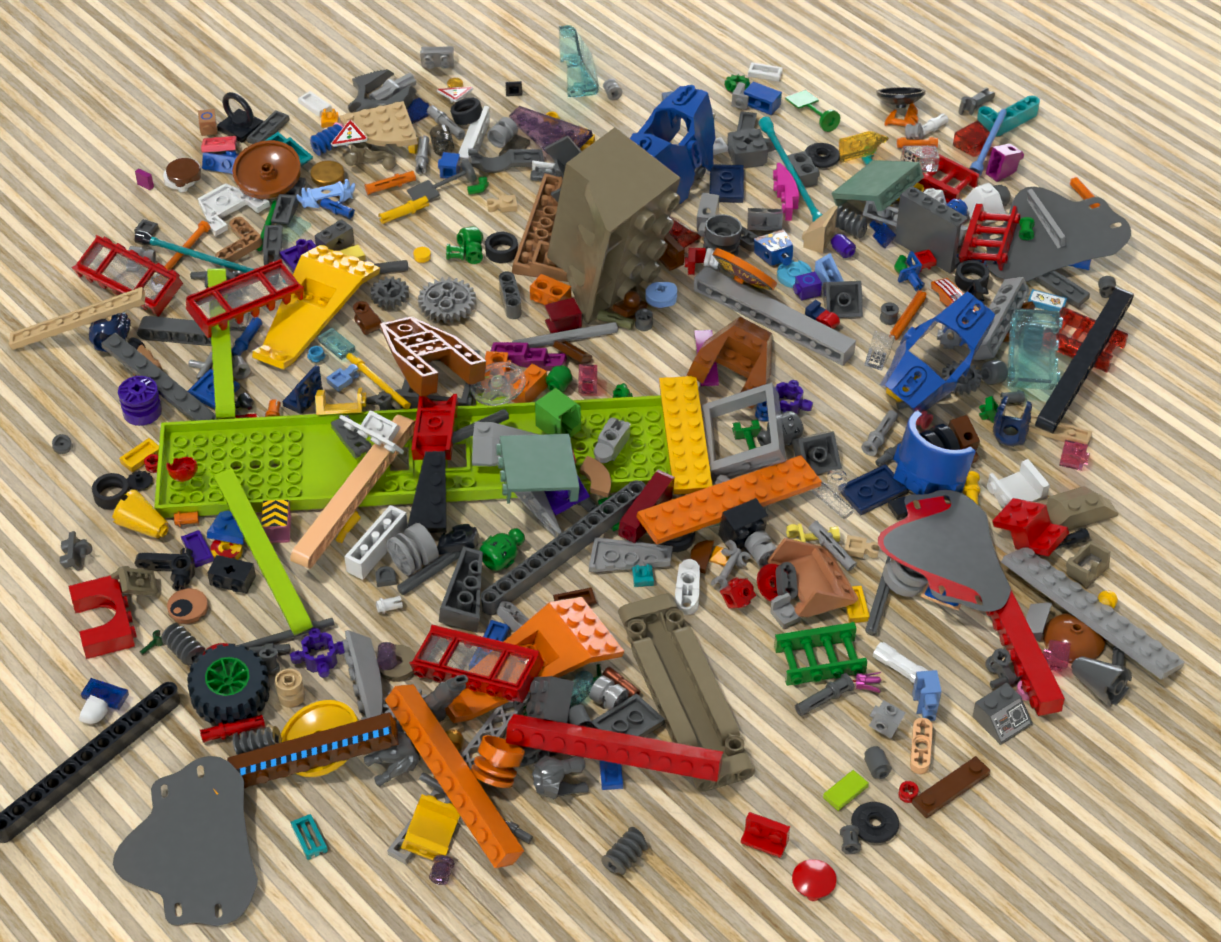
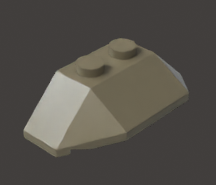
[1046,486,1119,530]

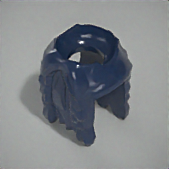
[89,312,131,352]
[993,396,1032,447]

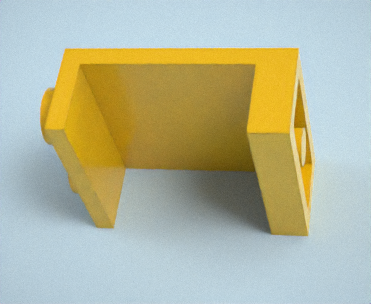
[315,388,367,415]
[401,794,460,864]

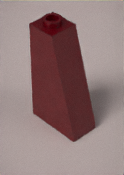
[618,470,675,543]

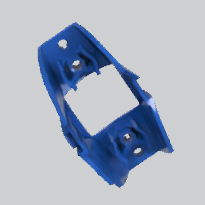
[630,85,716,204]
[879,292,995,413]

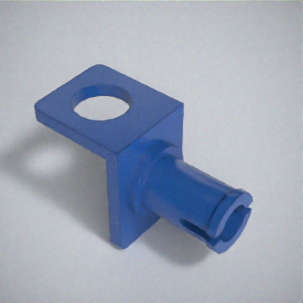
[897,251,925,291]

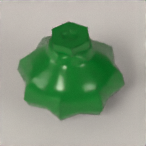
[613,383,633,398]

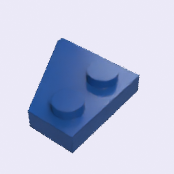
[207,511,244,545]

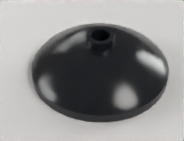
[876,87,926,108]

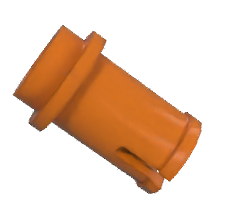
[265,399,281,417]
[174,511,199,527]

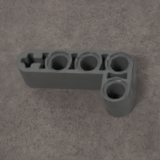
[518,705,593,767]

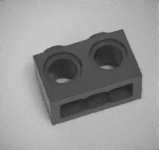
[786,151,820,187]
[747,208,783,231]

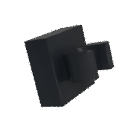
[966,280,989,302]

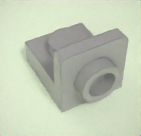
[731,82,749,110]
[770,593,801,629]

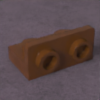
[659,233,685,271]

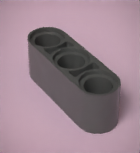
[499,271,522,319]

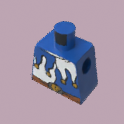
[754,229,793,266]

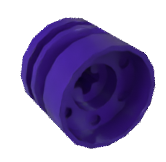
[118,376,162,426]

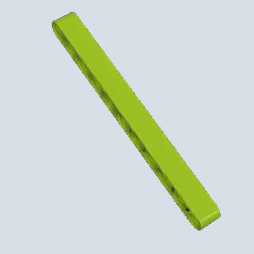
[207,268,235,419]
[213,468,313,636]

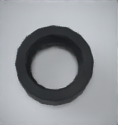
[450,97,483,125]
[485,231,518,263]
[955,260,990,292]
[92,473,130,510]

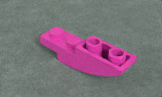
[773,163,799,221]

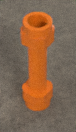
[897,137,938,149]

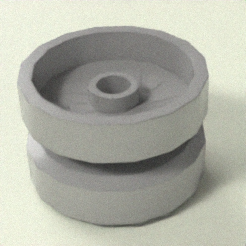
[883,558,928,597]

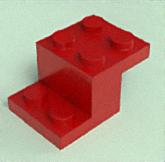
[992,498,1069,557]

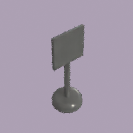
[407,159,477,201]

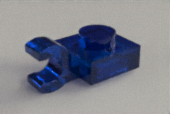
[869,220,897,248]

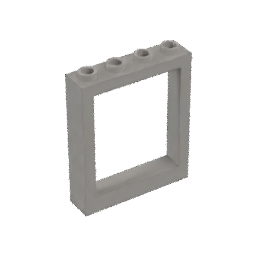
[702,383,786,483]

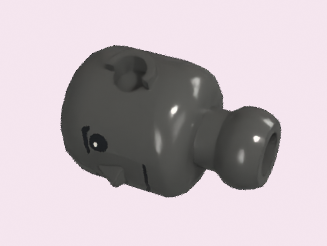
[757,411,804,446]

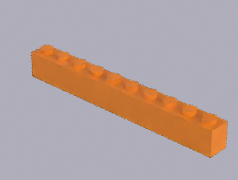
[385,684,524,868]

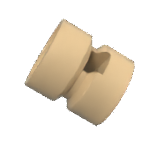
[275,669,305,708]

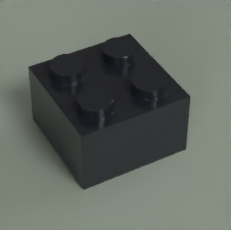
[718,498,768,550]

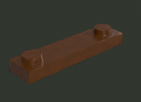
[912,756,991,819]

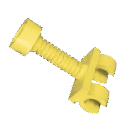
[786,524,840,543]

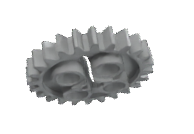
[418,277,476,323]

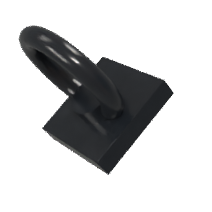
[217,92,264,143]

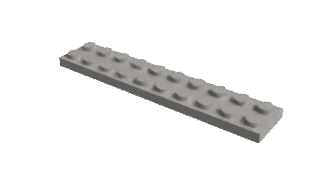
[1001,548,1185,679]

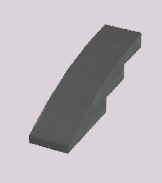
[271,177,306,225]

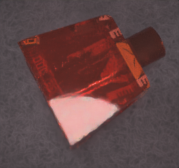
[953,120,993,157]

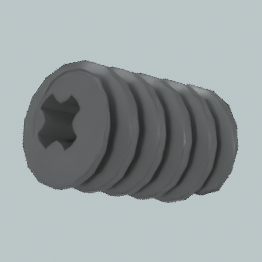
[836,206,867,239]
[161,623,205,665]
[233,726,282,755]
[601,827,648,875]

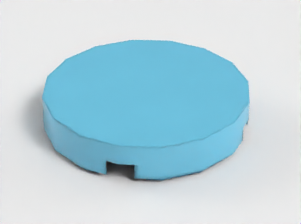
[777,260,812,288]

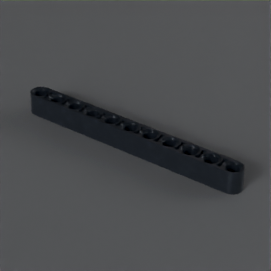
[1035,287,1134,434]
[0,682,180,843]

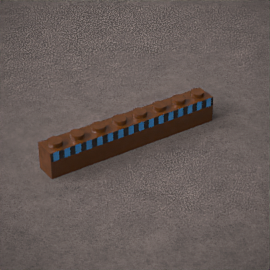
[227,712,399,789]

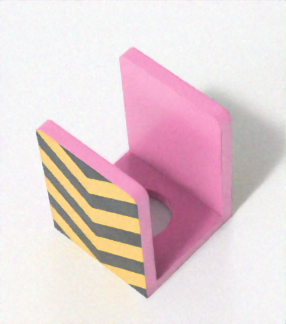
[261,500,291,543]

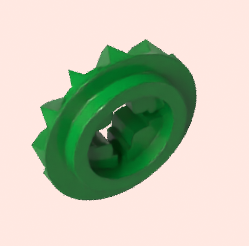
[724,74,750,92]

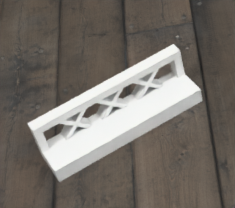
[458,106,490,162]

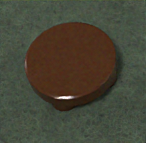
[166,158,201,187]

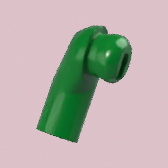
[467,176,489,195]

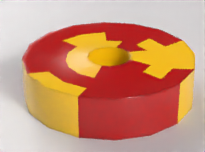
[211,540,243,560]

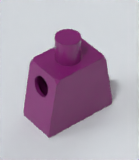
[985,144,1024,182]

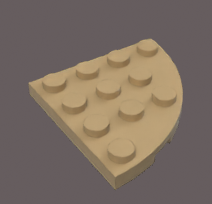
[339,101,418,147]

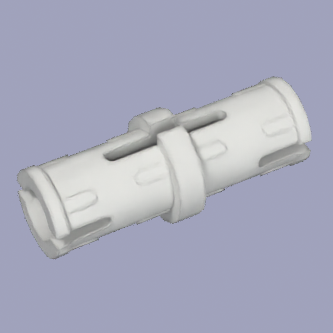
[922,113,948,137]

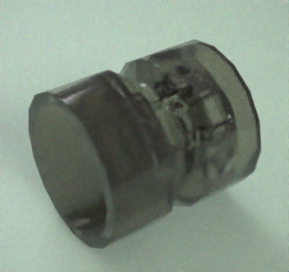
[430,124,455,156]

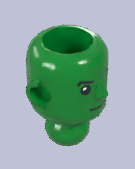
[479,528,525,571]

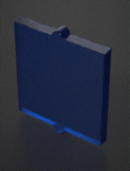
[407,97,430,124]

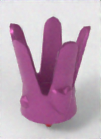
[852,672,882,693]

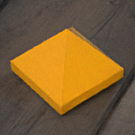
[709,546,731,566]

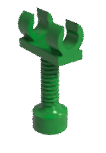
[732,420,761,450]

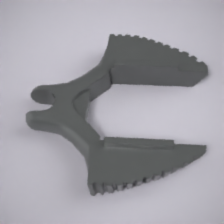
[348,69,417,112]

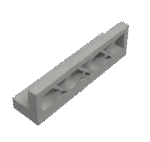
[1027,189,1066,248]

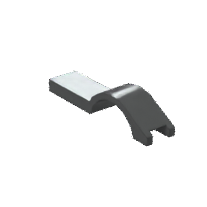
[468,149,545,173]

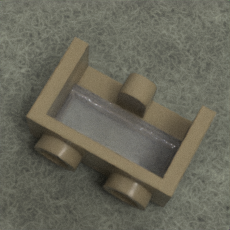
[1066,541,1111,589]

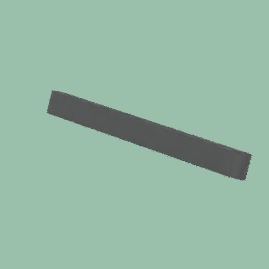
[481,480,645,615]

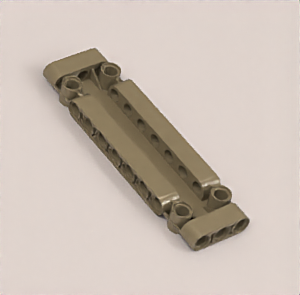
[618,593,755,792]

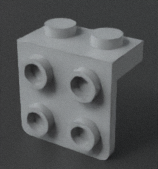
[420,46,454,69]

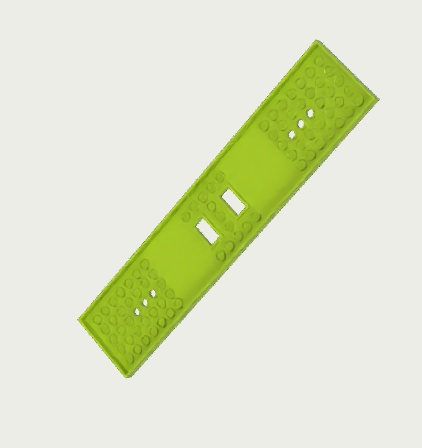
[154,395,671,518]

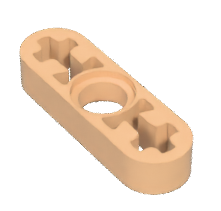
[910,718,933,774]

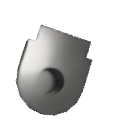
[993,184,1011,207]

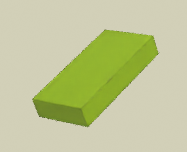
[823,770,869,811]

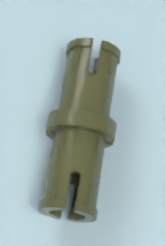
[597,309,635,330]

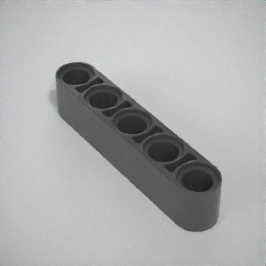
[137,316,211,346]

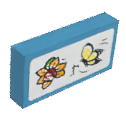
[1028,289,1067,314]

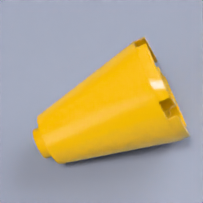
[112,490,169,539]

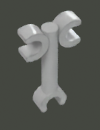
[711,540,751,591]

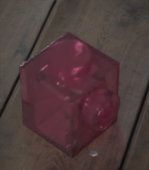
[578,365,598,394]
[1059,440,1090,471]
[1043,640,1071,672]

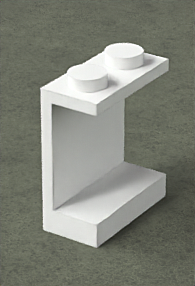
[987,459,1050,507]

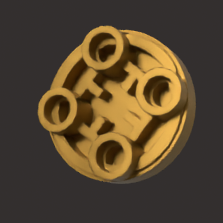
[310,160,345,187]

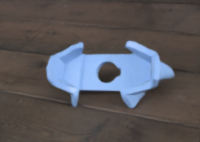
[296,179,355,208]

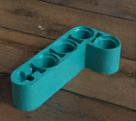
[976,95,1040,137]

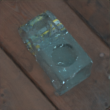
[569,671,593,709]

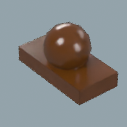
[612,291,648,318]

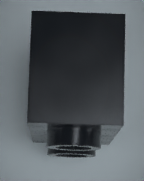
[207,555,256,594]

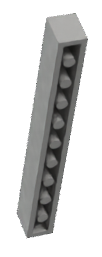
[694,266,856,366]

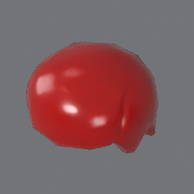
[166,457,198,482]

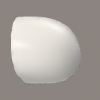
[79,695,108,724]

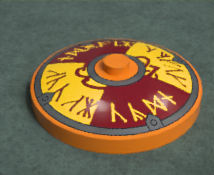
[712,248,777,290]

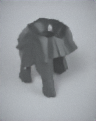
[364,731,421,787]
[532,755,589,800]

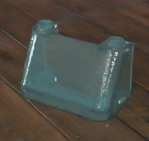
[559,25,599,97]

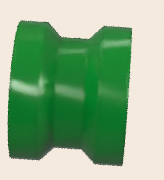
[465,242,483,264]

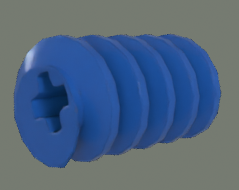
[310,124,343,156]

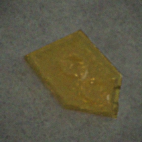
[839,131,889,163]

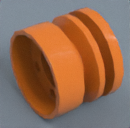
[471,735,525,788]

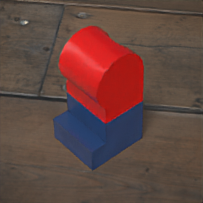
[805,299,840,329]

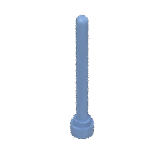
[969,109,1006,176]

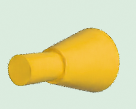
[335,510,361,543]

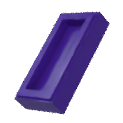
[181,530,214,568]

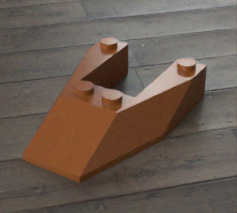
[380,317,486,396]
[687,317,772,410]

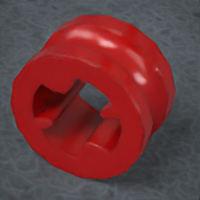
[144,454,158,473]
[898,781,919,803]

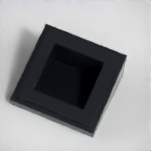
[505,81,522,97]

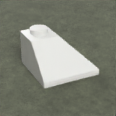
[963,183,1006,226]

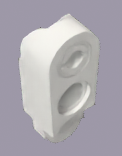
[675,559,700,615]

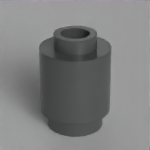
[864,746,892,779]

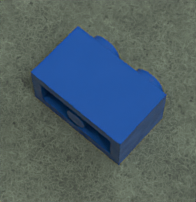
[744,81,782,115]

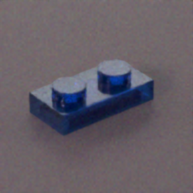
[81,678,129,710]

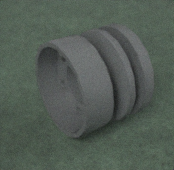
[703,214,742,256]

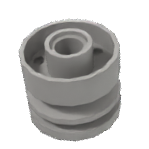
[387,523,438,575]

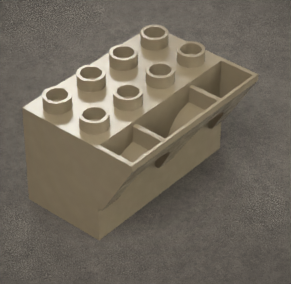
[547,127,680,324]

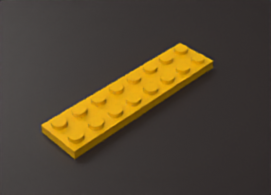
[659,376,712,495]

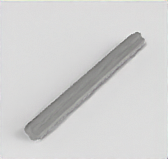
[512,322,618,348]

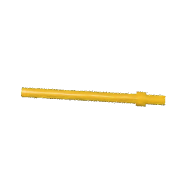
[346,353,411,409]

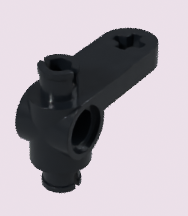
[134,548,195,591]

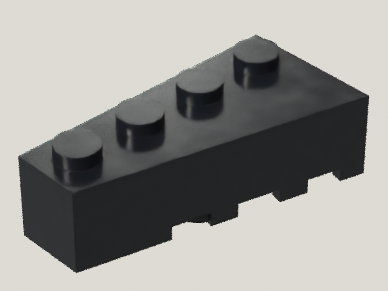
[407,451,447,533]

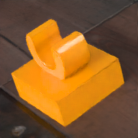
[321,109,339,128]

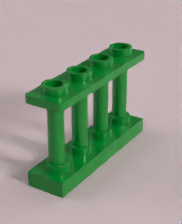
[774,622,868,686]

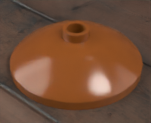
[1043,613,1105,664]

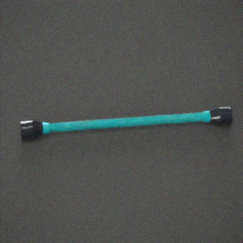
[134,230,279,286]

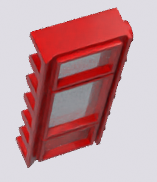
[71,235,183,317]
[186,259,304,338]
[409,624,544,703]

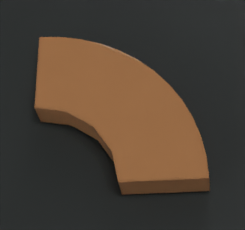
[580,456,611,498]

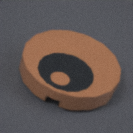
[167,588,208,624]

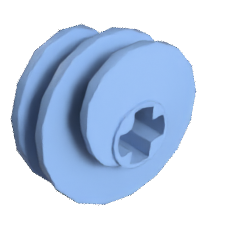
[645,282,677,308]

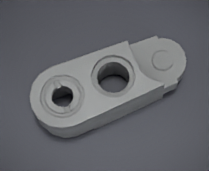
[594,418,630,463]

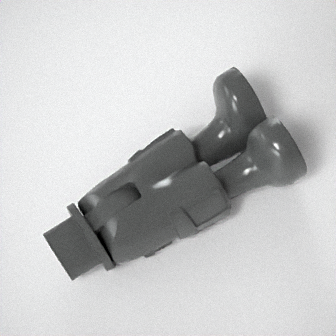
[424,675,468,723]

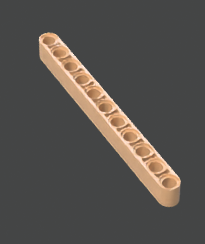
[290,415,415,569]

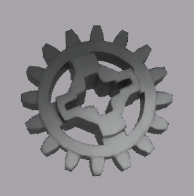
[370,276,409,309]
[941,360,982,395]

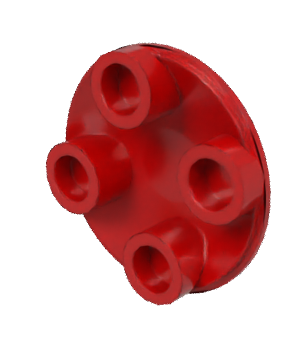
[792,859,837,901]

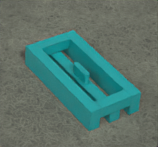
[290,814,328,860]

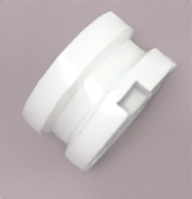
[704,248,721,272]

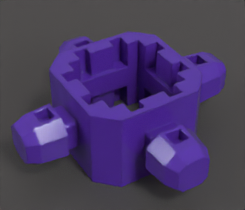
[775,380,813,415]
[290,628,345,678]

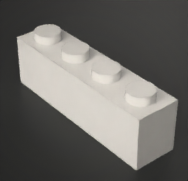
[345,505,408,580]

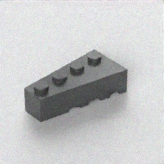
[438,546,483,633]

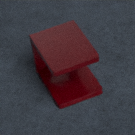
[544,297,582,334]

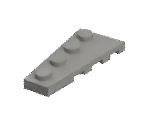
[589,537,673,572]

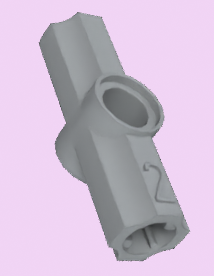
[369,73,416,101]

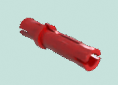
[200,714,265,743]

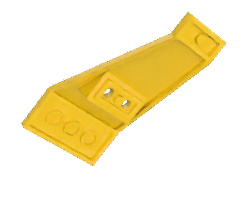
[252,245,380,370]

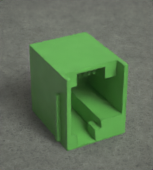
[535,388,581,438]

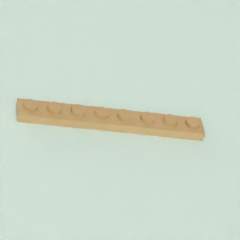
[9,287,145,350]

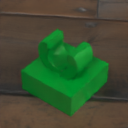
[979,396,999,423]

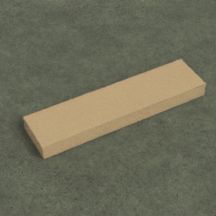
[1017,410,1092,449]

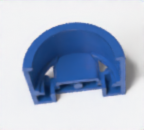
[893,411,975,500]

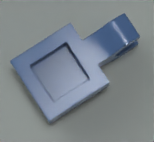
[326,364,360,392]

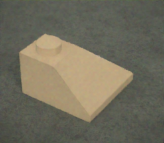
[802,205,838,254]

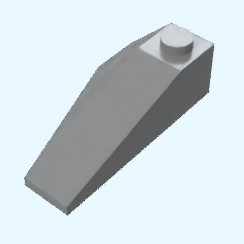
[472,422,539,466]
[514,491,562,538]

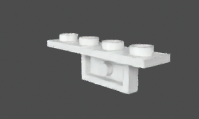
[339,410,404,454]

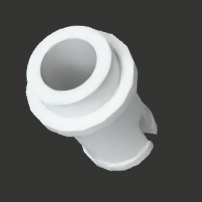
[376,595,403,614]

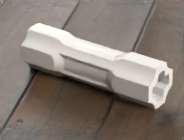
[873,642,928,683]

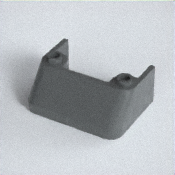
[545,135,582,202]

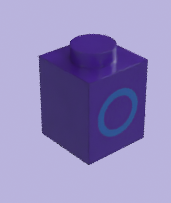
[793,271,822,301]

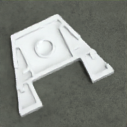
[198,183,270,237]

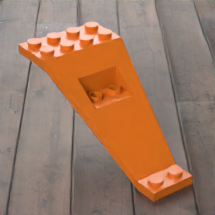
[445,597,624,723]

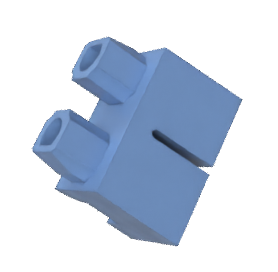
[912,670,942,721]

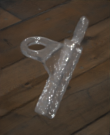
[812,470,854,519]

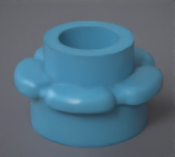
[307,346,325,363]

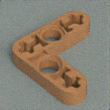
[215,217,263,266]

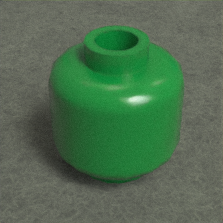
[456,226,484,246]
[546,365,573,392]

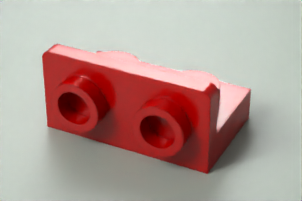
[741,812,790,858]

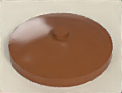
[232,140,301,199]

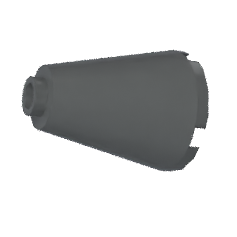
[1071,656,1132,706]

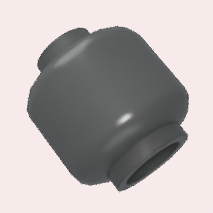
[980,360,1008,385]

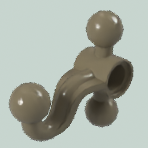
[345,142,395,170]

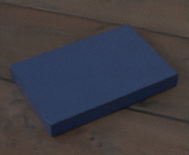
[709,164,744,203]
[838,464,908,516]

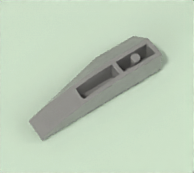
[342,630,384,720]

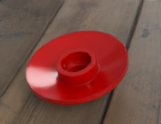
[757,563,790,602]

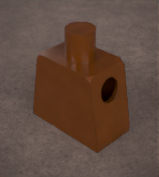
[948,415,980,463]

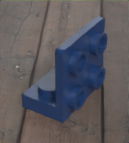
[282,365,323,414]

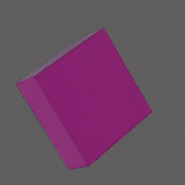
[135,168,154,190]

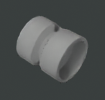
[487,117,518,148]
[745,530,777,568]
[589,675,629,710]

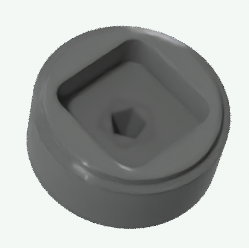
[52,434,72,454]

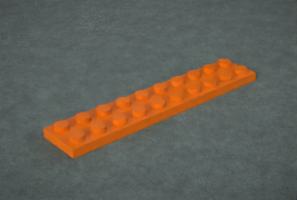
[637,455,822,545]

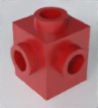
[720,577,756,608]

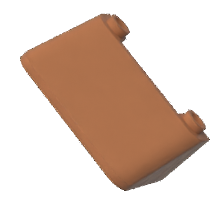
[767,538,858,617]

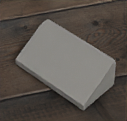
[1026,603,1052,641]

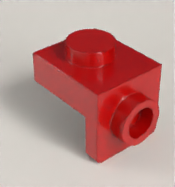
[684,247,706,275]

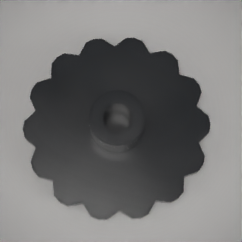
[127,471,153,491]

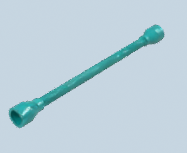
[758,116,823,222]

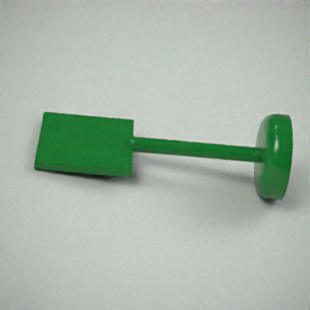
[785,90,841,132]

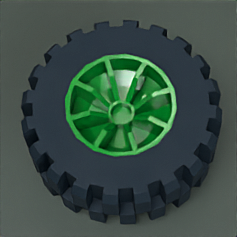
[187,643,270,726]

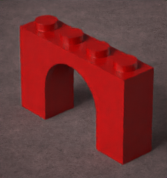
[68,575,137,659]

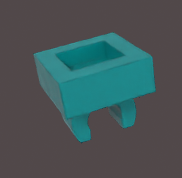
[632,564,654,587]

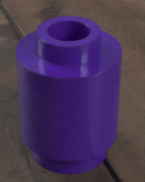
[831,234,856,258]

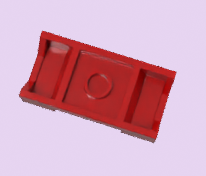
[411,394,459,460]

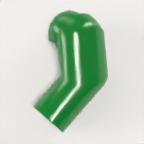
[894,255,908,274]

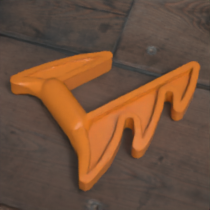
[884,103,918,127]

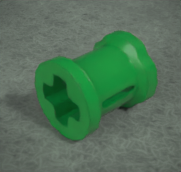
[1018,217,1035,240]
[446,244,465,261]

